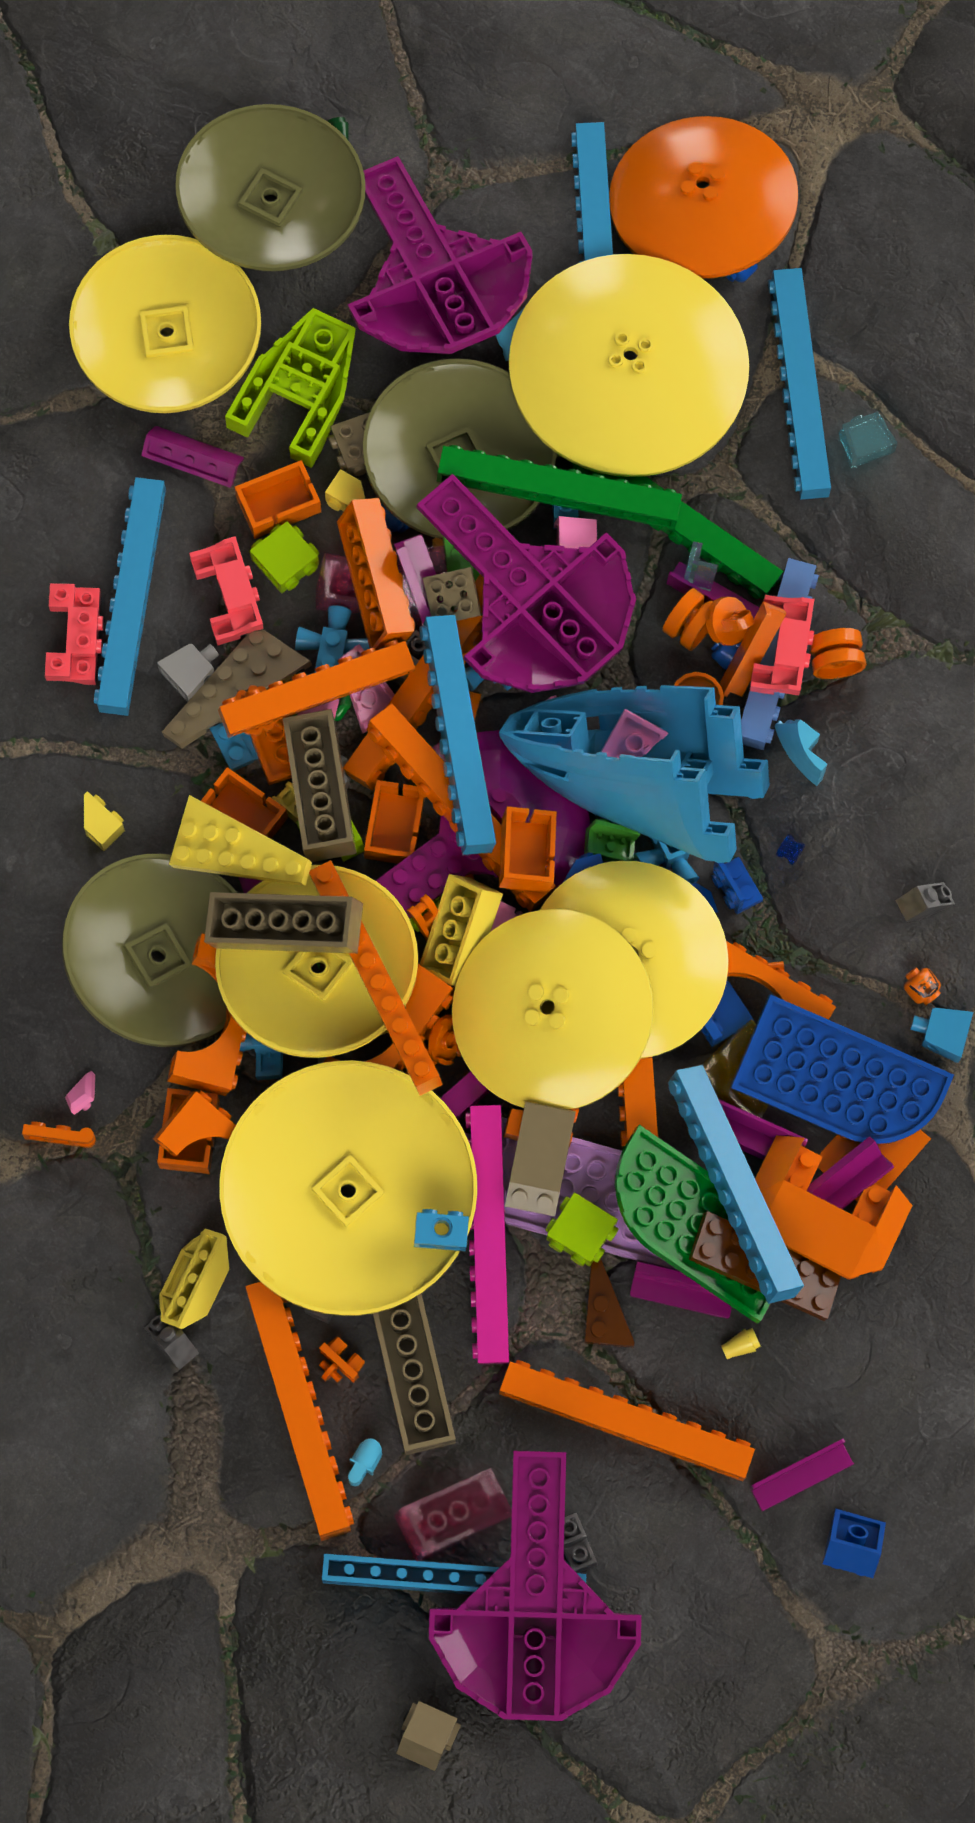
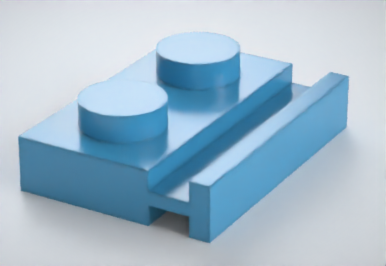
[210,723,258,771]

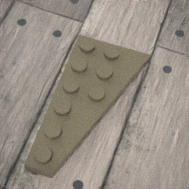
[162,629,312,749]

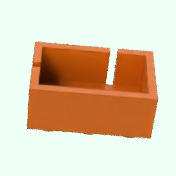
[235,460,321,539]
[201,767,288,839]
[364,780,425,864]
[499,806,557,892]
[157,1088,220,1174]

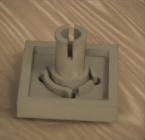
[423,567,482,621]

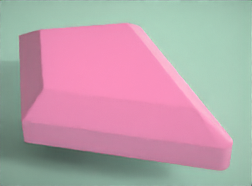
[65,1071,95,1115]

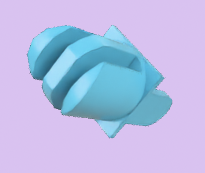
[348,1438,382,1487]

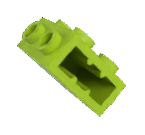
[250,521,319,594]
[545,1192,619,1267]

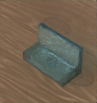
[684,541,718,591]

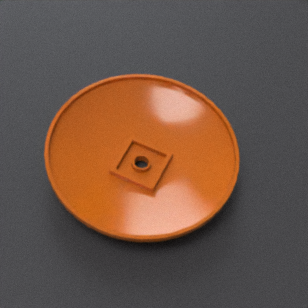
[609,116,798,279]

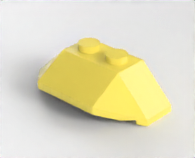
[159,1229,229,1329]

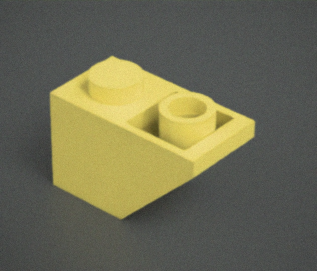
[325,469,365,512]
[84,791,125,851]

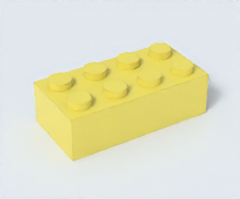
[420,874,503,986]

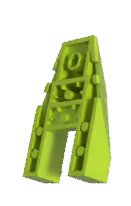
[225,308,356,468]

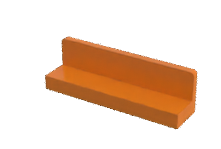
[719,601,786,697]

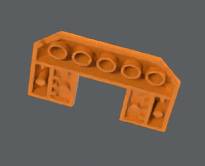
[755,1135,913,1280]

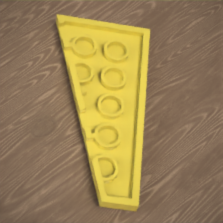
[169,795,312,886]

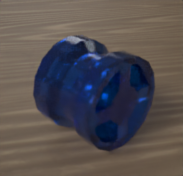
[776,834,806,866]

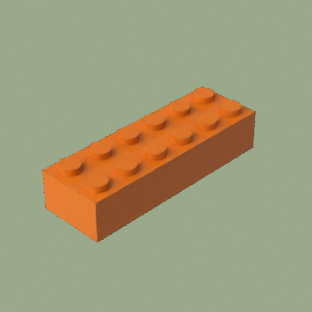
[337,498,415,651]

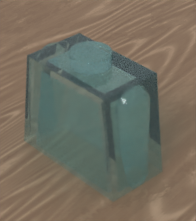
[838,412,897,469]

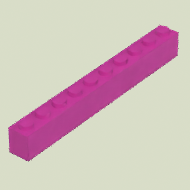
[465,1105,509,1364]

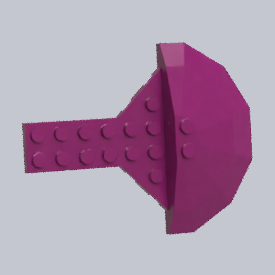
[348,156,533,354]
[416,474,636,693]
[376,730,590,919]
[429,1451,642,1721]

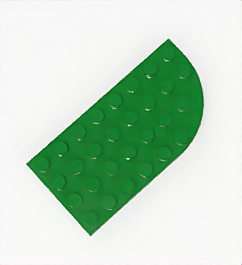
[615,1125,771,1324]

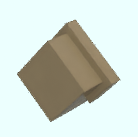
[396,1701,461,1771]

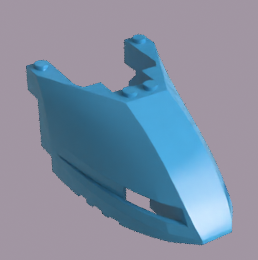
[499,685,770,863]

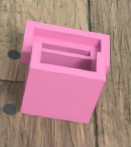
[554,516,597,549]

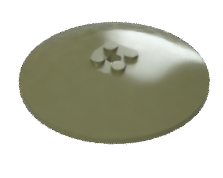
[176,104,365,271]
[363,359,556,539]
[62,854,237,1047]

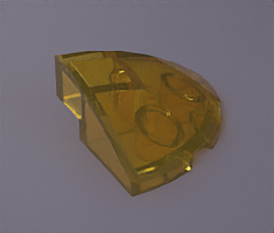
[702,1019,768,1118]

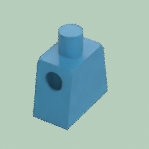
[910,1008,973,1063]

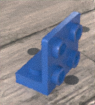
[711,857,763,915]
[701,981,754,1047]

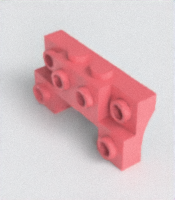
[189,536,264,646]
[45,583,104,685]
[750,595,814,696]

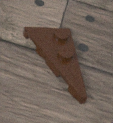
[585,1259,634,1348]

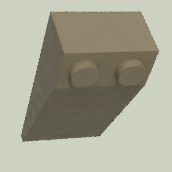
[505,1101,576,1216]

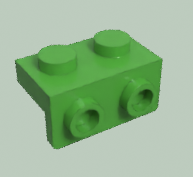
[584,819,640,862]

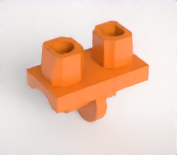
[319,1336,365,1383]

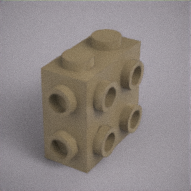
[328,412,370,476]

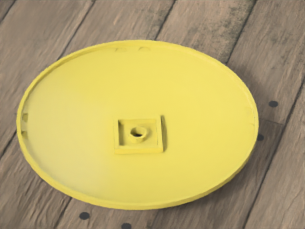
[509,254,749,477]
[220,1060,477,1316]

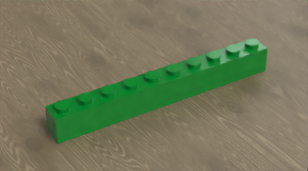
[436,445,682,529]
[569,462,784,601]

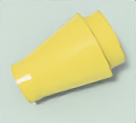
[721,1328,761,1360]

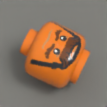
[904,967,941,1005]

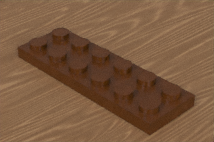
[689,1211,841,1321]

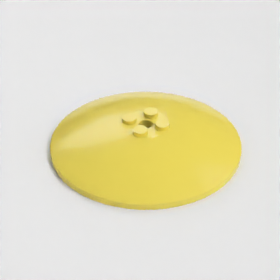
[69,235,261,413]
[540,861,728,1059]
[215,865,418,1058]
[452,909,653,1110]

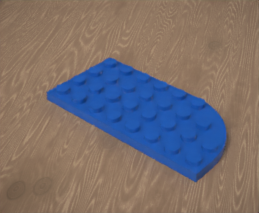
[730,994,954,1144]

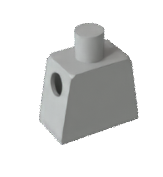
[157,644,219,702]

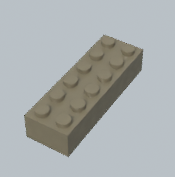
[283,709,357,862]
[204,892,363,954]
[372,1294,456,1455]

